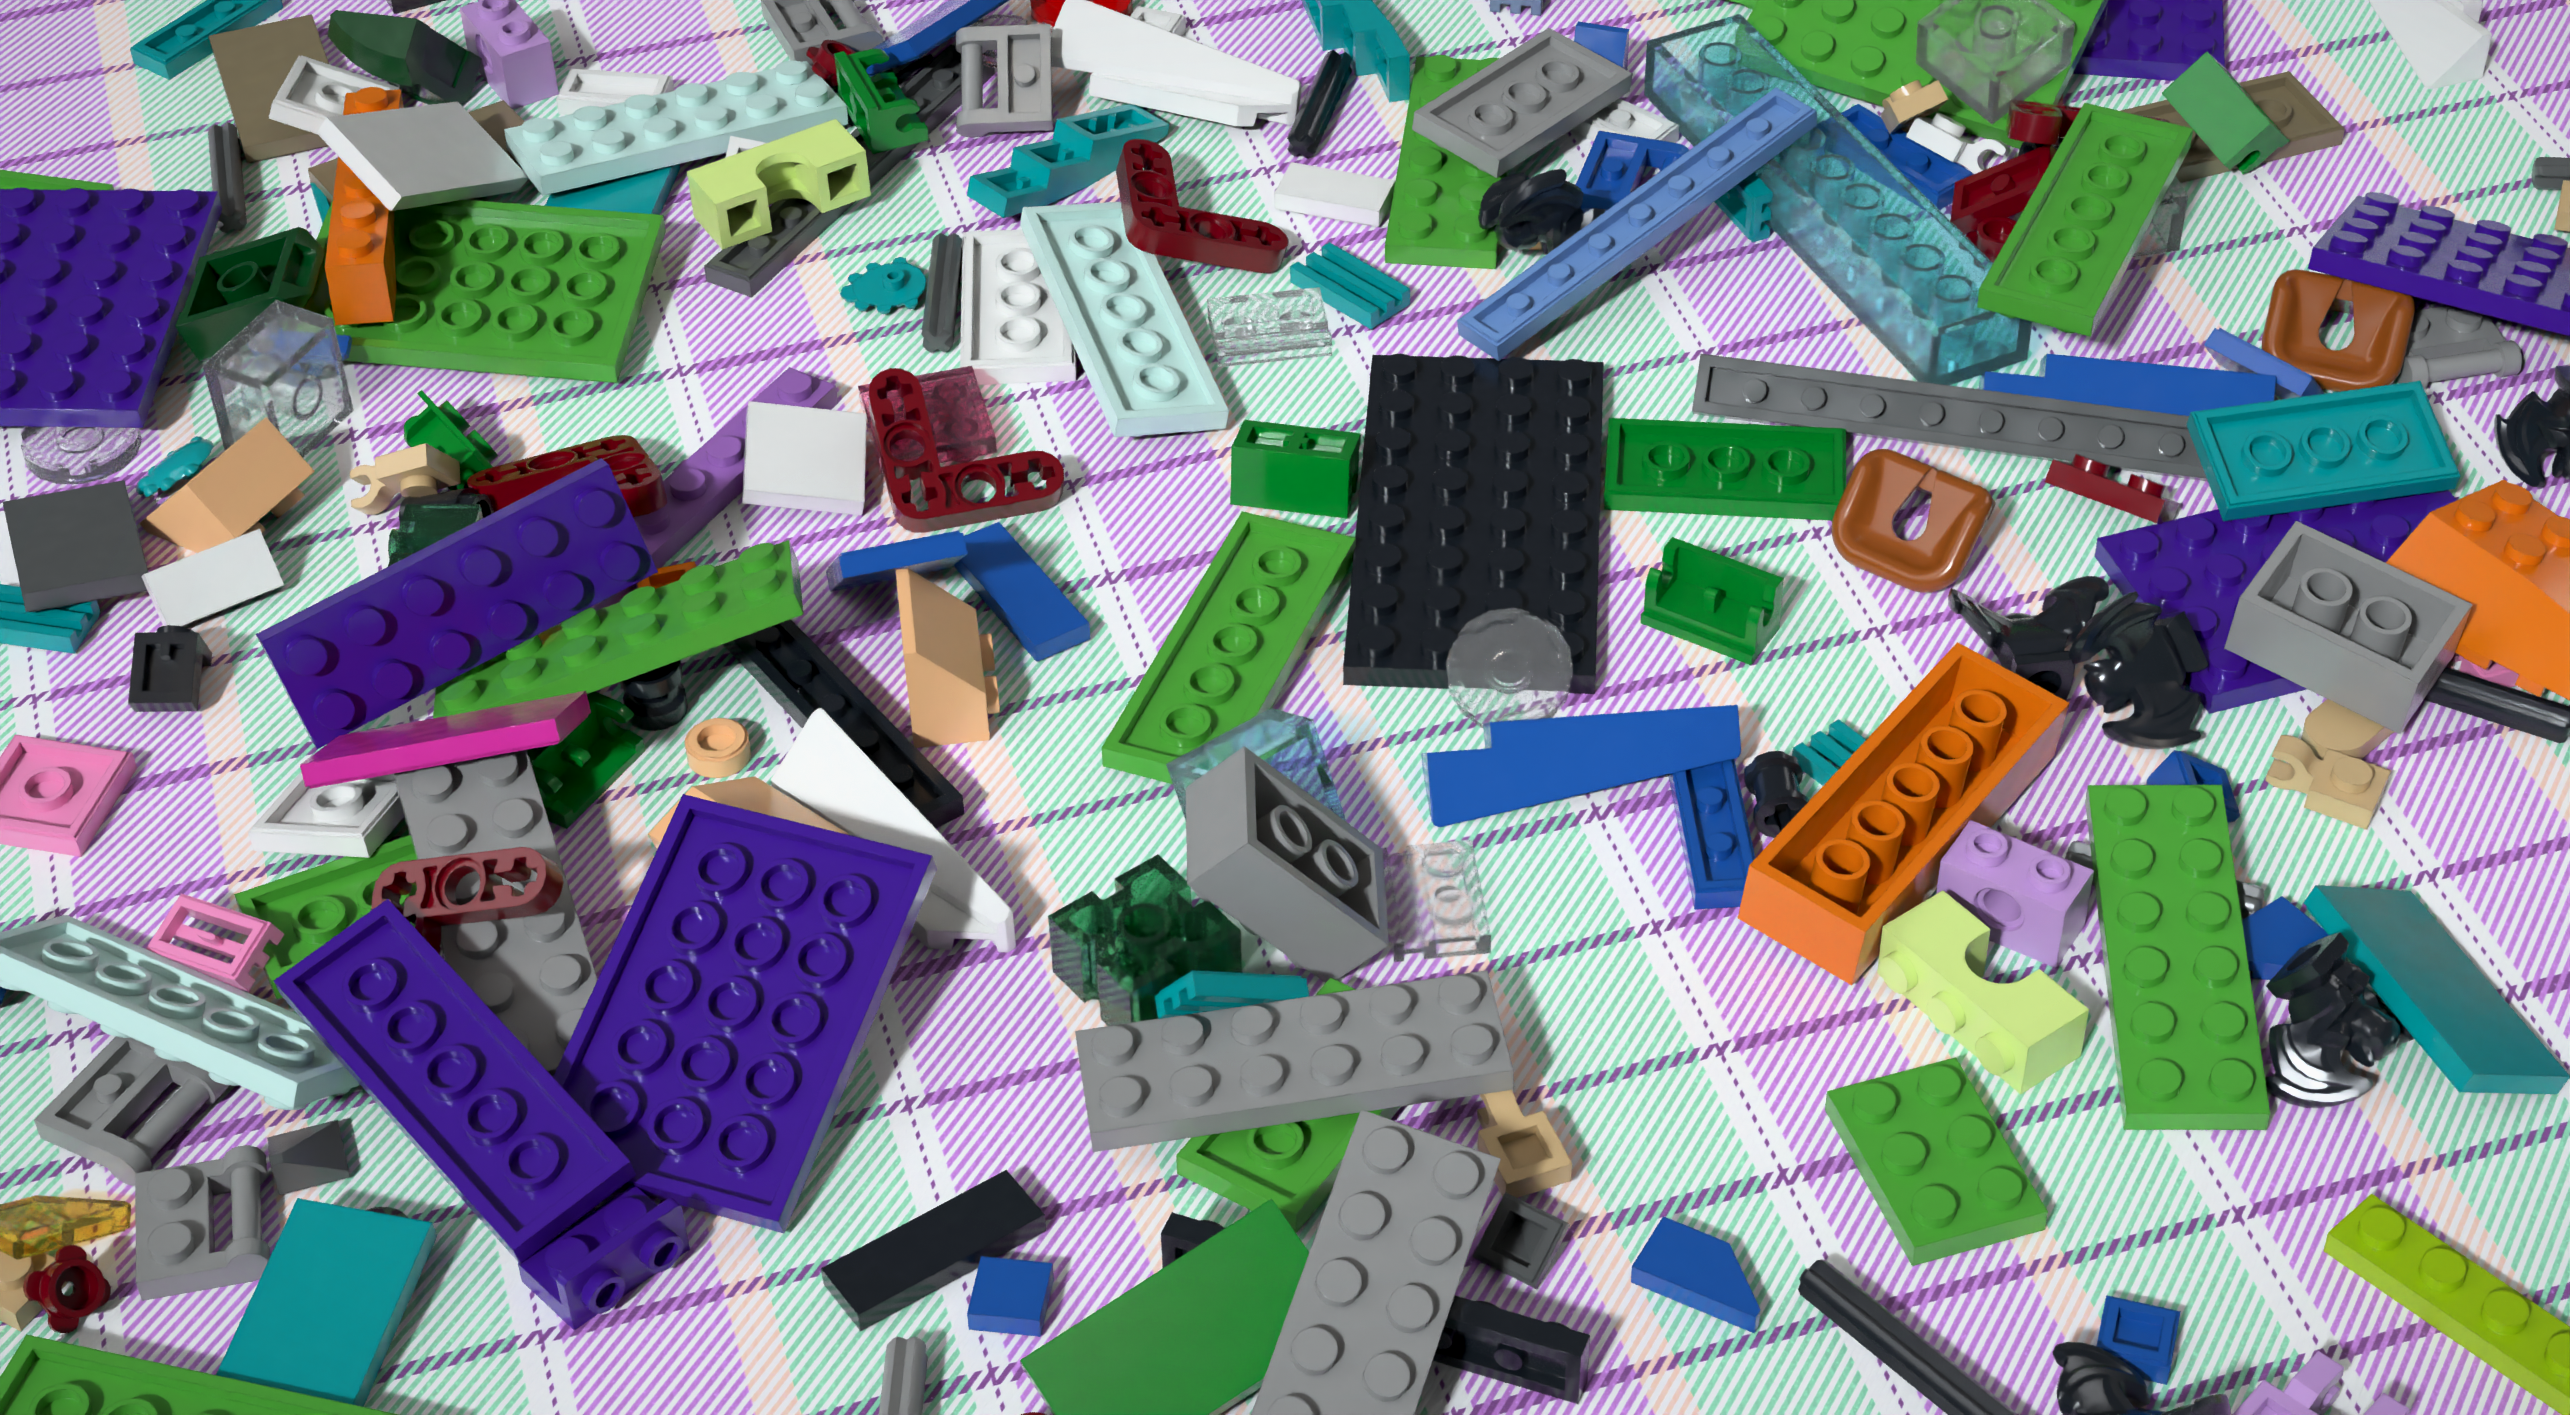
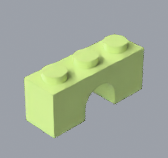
[687,119,871,250]
[1877,890,2089,1094]

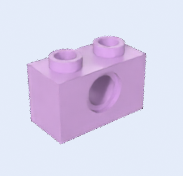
[460,0,559,109]
[1936,820,2094,968]

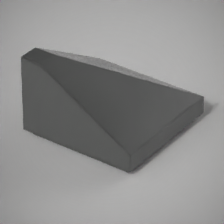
[267,1120,350,1195]
[1472,1192,1570,1290]

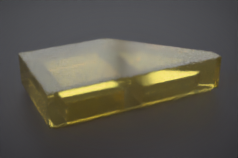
[0,1195,131,1260]

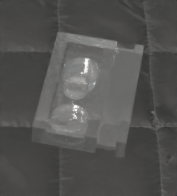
[1207,287,1332,367]
[1382,840,1491,962]

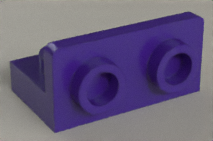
[518,1185,690,1331]

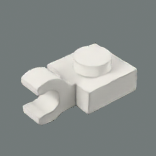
[1906,113,2011,174]

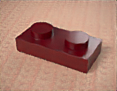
[1950,144,2057,235]
[2044,454,2179,524]

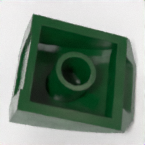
[328,10,482,105]
[175,227,326,364]

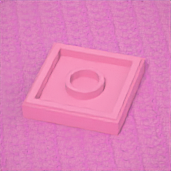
[0,734,137,857]

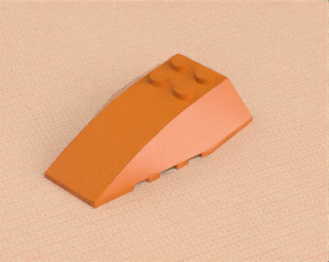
[2386,479,2570,700]

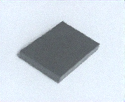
[2,480,148,613]

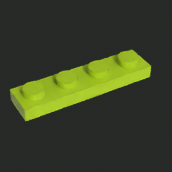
[2323,1194,2570,1415]

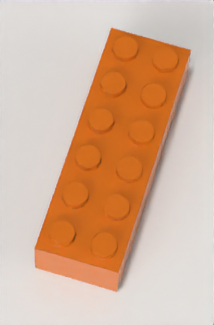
[1738,642,2070,985]

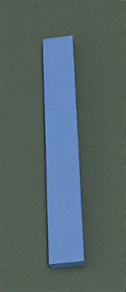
[1457,87,1817,361]

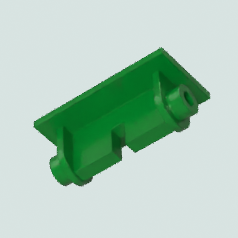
[404,390,499,491]

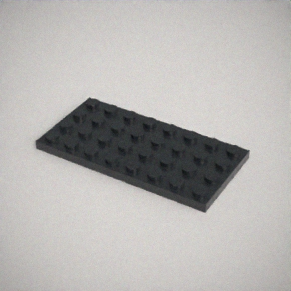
[1343,354,1604,694]

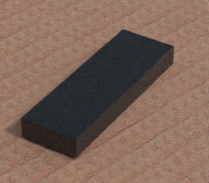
[821,1170,1046,1331]

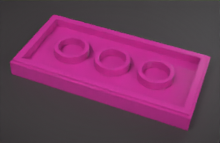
[300,691,591,789]

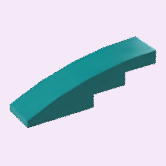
[1301,0,1410,103]
[967,104,1170,218]

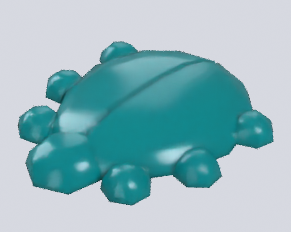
[840,257,926,314]
[136,436,214,497]

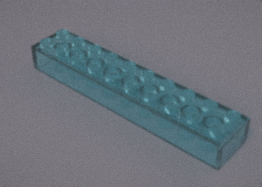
[1644,14,2032,385]

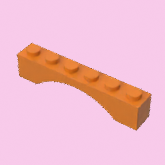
[325,87,404,326]

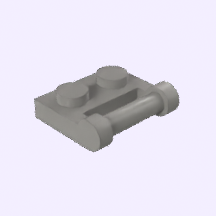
[761,0,884,66]
[956,24,1053,138]
[2396,306,2522,389]
[34,1037,228,1186]
[135,1145,270,1301]

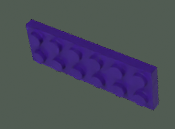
[256,458,658,749]
[273,899,636,1264]

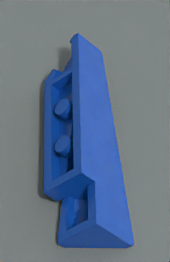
[1979,354,2276,416]
[1421,705,1741,827]

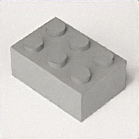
[2224,521,2473,734]
[1186,746,1389,983]

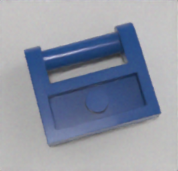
[1575,131,1690,212]

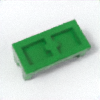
[834,49,929,154]
[2162,52,2290,174]
[1230,420,1361,519]
[1640,537,1784,666]
[527,691,645,829]

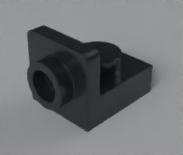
[128,625,212,712]

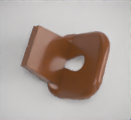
[2261,269,2415,392]
[1831,449,1996,593]

